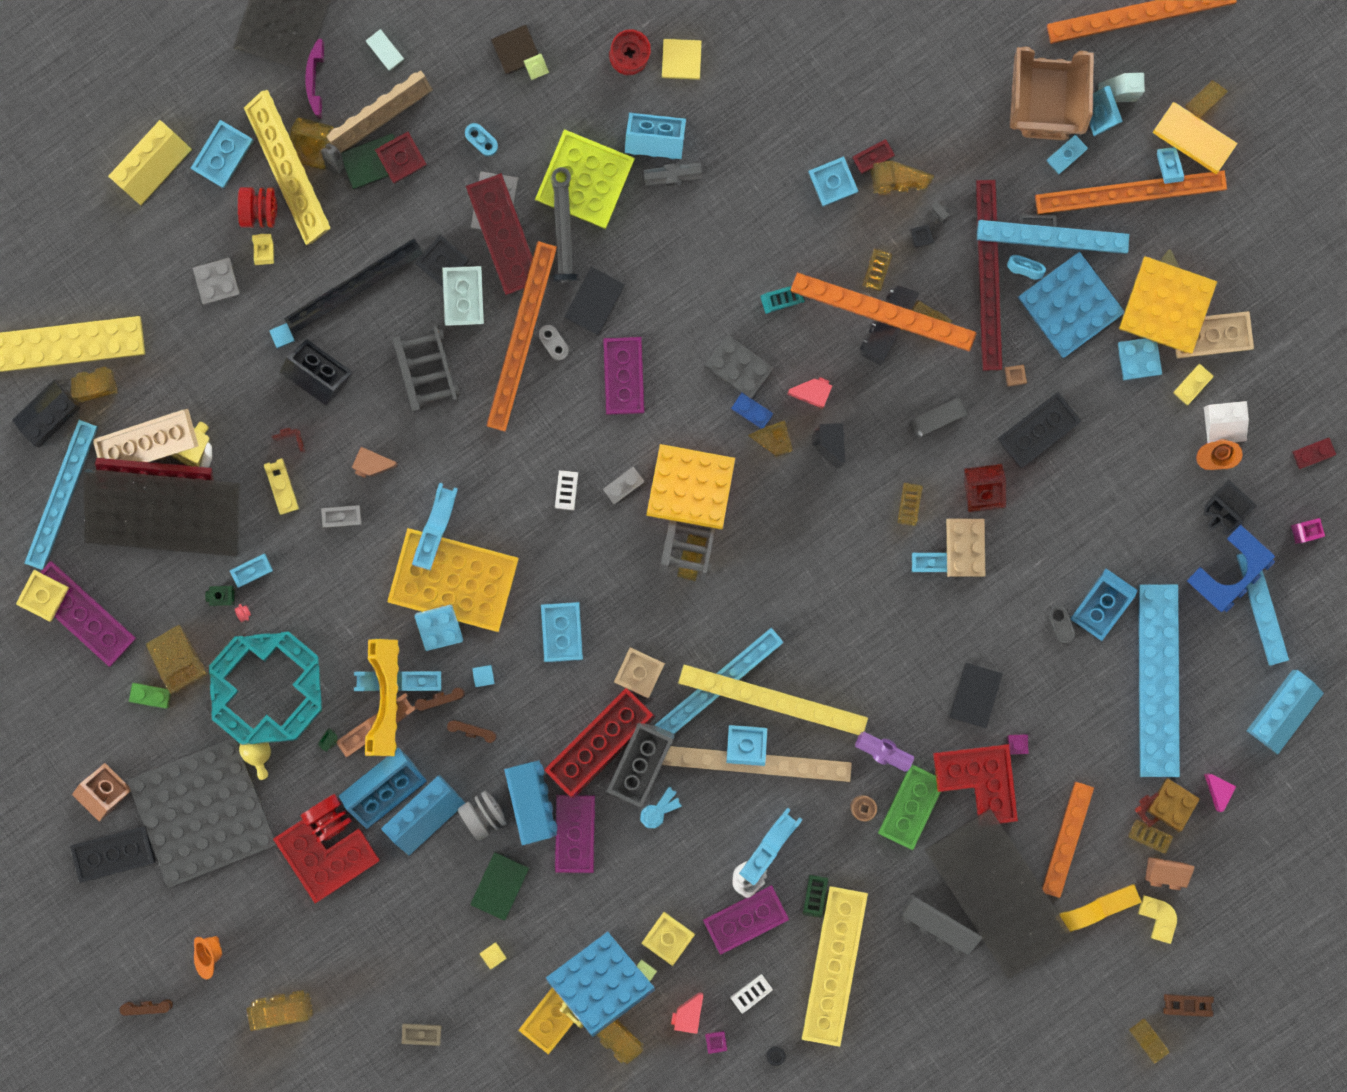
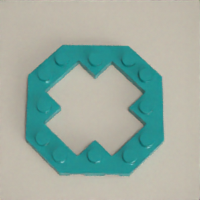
[209,632,322,745]

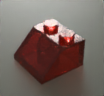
[964,464,1006,512]

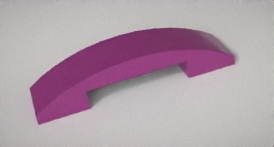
[305,39,325,119]

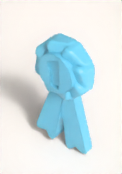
[640,787,682,828]

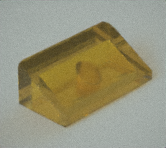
[1185,80,1228,119]

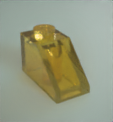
[677,534,707,581]

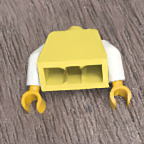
[161,422,212,468]

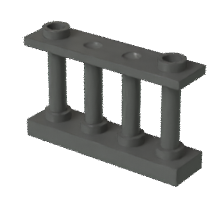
[392,325,460,413]
[659,520,715,582]

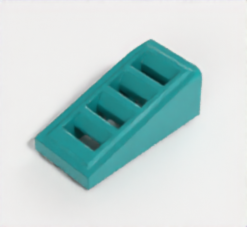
[760,286,804,314]

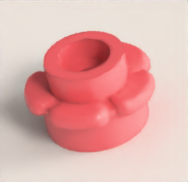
[234,604,251,623]

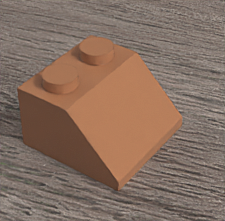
[72,763,131,822]
[1145,857,1194,890]

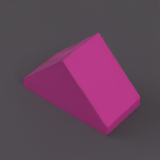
[1291,518,1325,544]
[1204,773,1236,812]

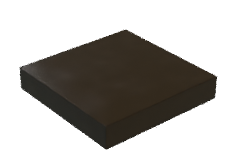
[491,25,538,75]

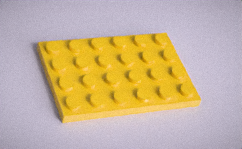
[387,528,519,632]

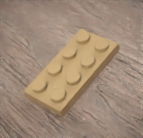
[1176,311,1254,359]

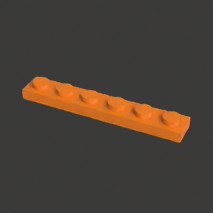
[1041,782,1094,898]

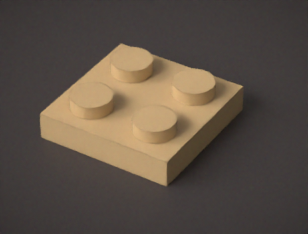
[614,647,665,698]

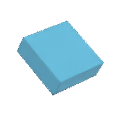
[269,323,295,349]
[472,665,495,687]

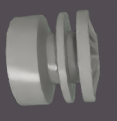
[458,790,507,842]

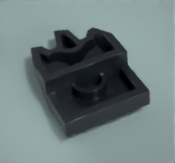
[1203,479,1257,536]

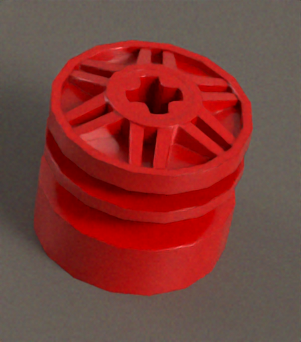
[609,29,651,76]
[238,187,277,228]
[300,793,352,843]

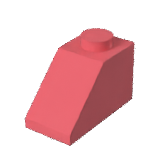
[787,377,832,409]
[671,992,703,1034]

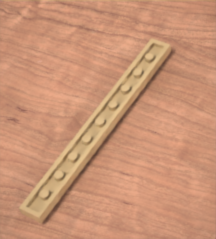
[662,746,852,782]

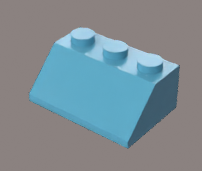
[625,113,686,159]

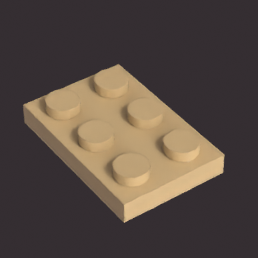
[946,519,985,577]

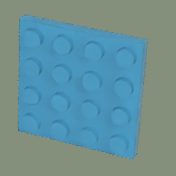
[1018,252,1125,358]
[546,932,655,1037]

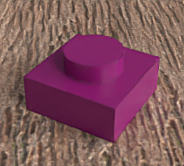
[1008,734,1029,755]
[705,1031,727,1054]

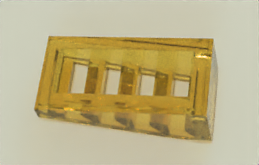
[862,248,892,291]
[897,483,923,526]
[1128,820,1173,854]

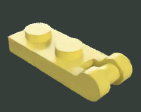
[264,458,299,515]

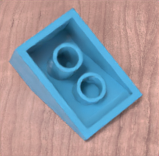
[1070,569,1137,641]

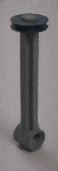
[550,167,580,283]

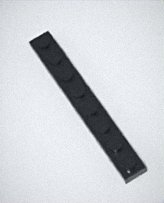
[284,238,423,334]

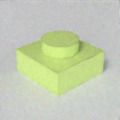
[524,54,549,80]
[637,959,657,981]

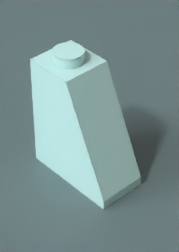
[1098,73,1145,102]

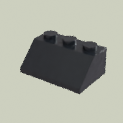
[279,339,353,406]
[12,380,81,447]

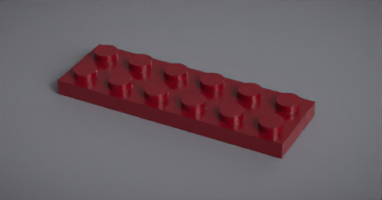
[465,173,533,295]
[95,458,215,498]

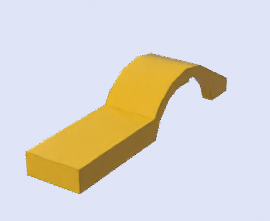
[1053,884,1142,934]

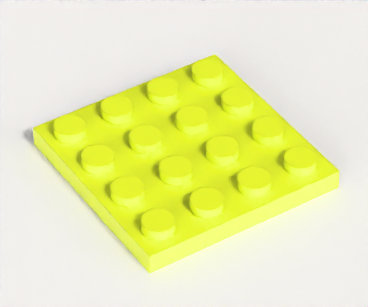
[535,129,635,229]

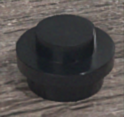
[766,1046,786,1066]

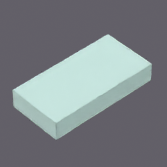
[366,29,404,72]

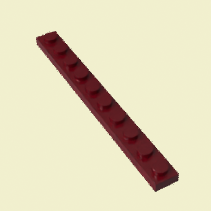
[976,180,1002,371]

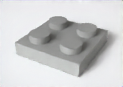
[193,258,241,305]

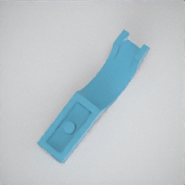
[412,483,458,571]
[354,671,441,691]
[739,808,802,885]

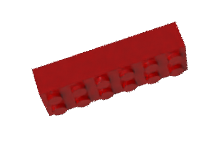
[544,688,656,798]

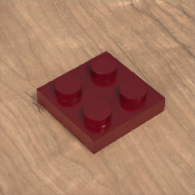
[375,132,427,184]

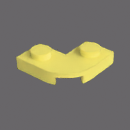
[1138,895,1177,944]

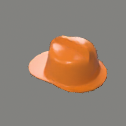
[1196,439,1243,470]
[194,936,222,980]

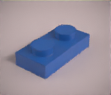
[731,393,774,430]

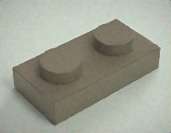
[401,1023,442,1046]

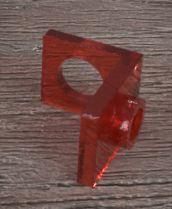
[272,428,305,453]
[1134,792,1160,827]

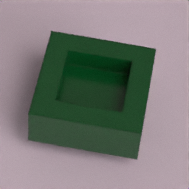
[318,728,338,752]

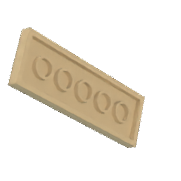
[326,71,432,153]
[93,409,199,462]

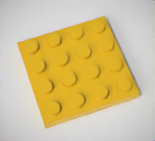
[1119,256,1217,354]
[646,444,735,529]

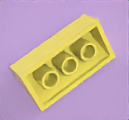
[108,120,192,205]

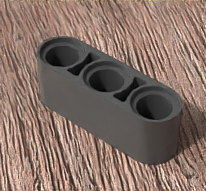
[910,397,968,438]

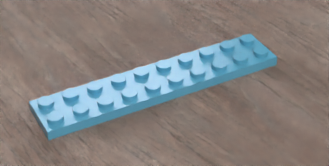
[1139,585,1180,777]

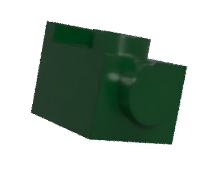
[205,586,235,606]

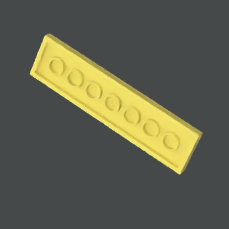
[244,90,331,245]
[0,316,145,372]
[802,886,868,1047]

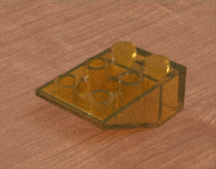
[871,161,934,195]
[146,625,208,694]

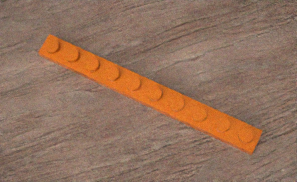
[1047,0,1237,44]
[1035,170,1227,215]
[486,241,557,431]
[791,273,977,352]

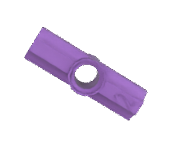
[855,731,914,772]

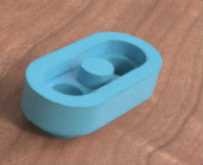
[465,123,498,156]
[1007,255,1046,280]

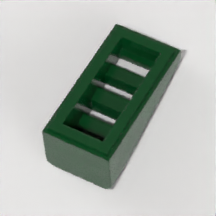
[803,875,829,918]

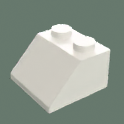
[1204,401,1249,443]

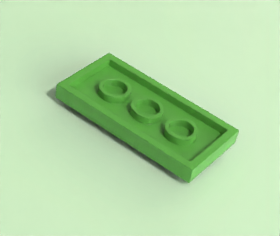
[878,764,941,850]

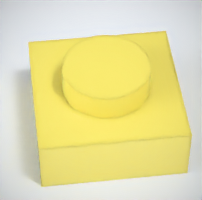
[480,942,507,970]

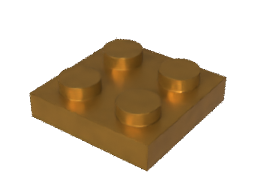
[1147,778,1200,832]

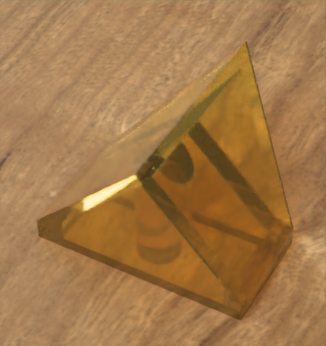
[748,421,793,457]

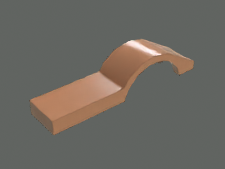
[336,693,416,757]

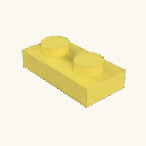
[1173,364,1214,405]

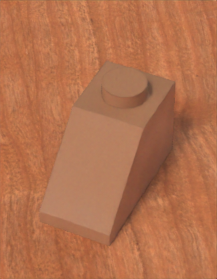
[352,447,398,478]

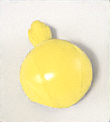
[239,743,271,780]

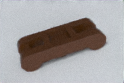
[415,687,465,711]
[447,720,497,743]
[1163,994,1214,1017]
[119,999,173,1016]

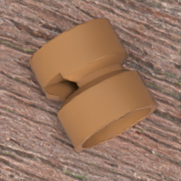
[850,795,877,821]

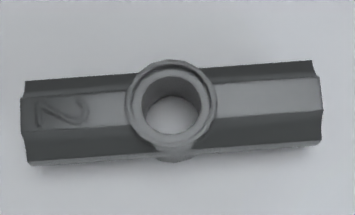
[644,163,702,187]

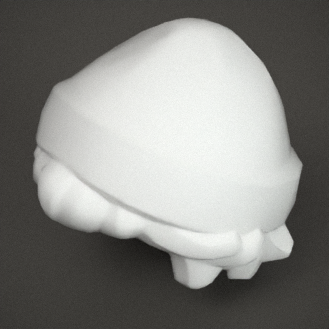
[733,861,767,898]

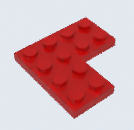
[933,744,1018,826]
[273,820,380,903]

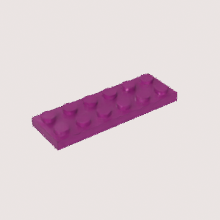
[40,561,137,667]

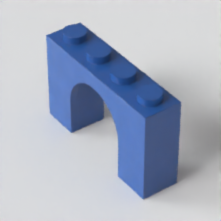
[1187,525,1275,612]

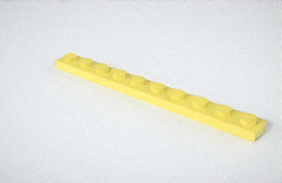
[678,664,868,735]

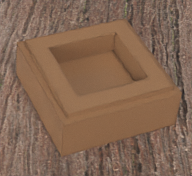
[1004,365,1027,387]

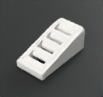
[555,470,578,510]
[731,974,773,1014]

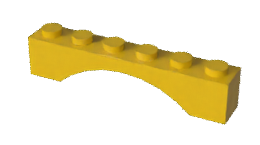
[365,639,399,756]

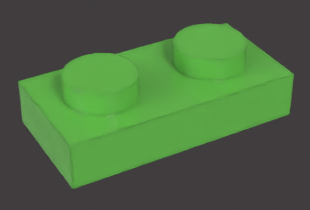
[129,683,171,709]

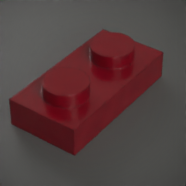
[852,139,895,174]
[1292,437,1336,469]

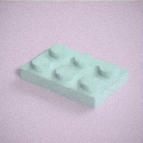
[442,266,484,326]

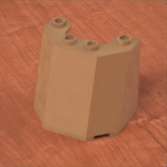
[1010,47,1094,140]

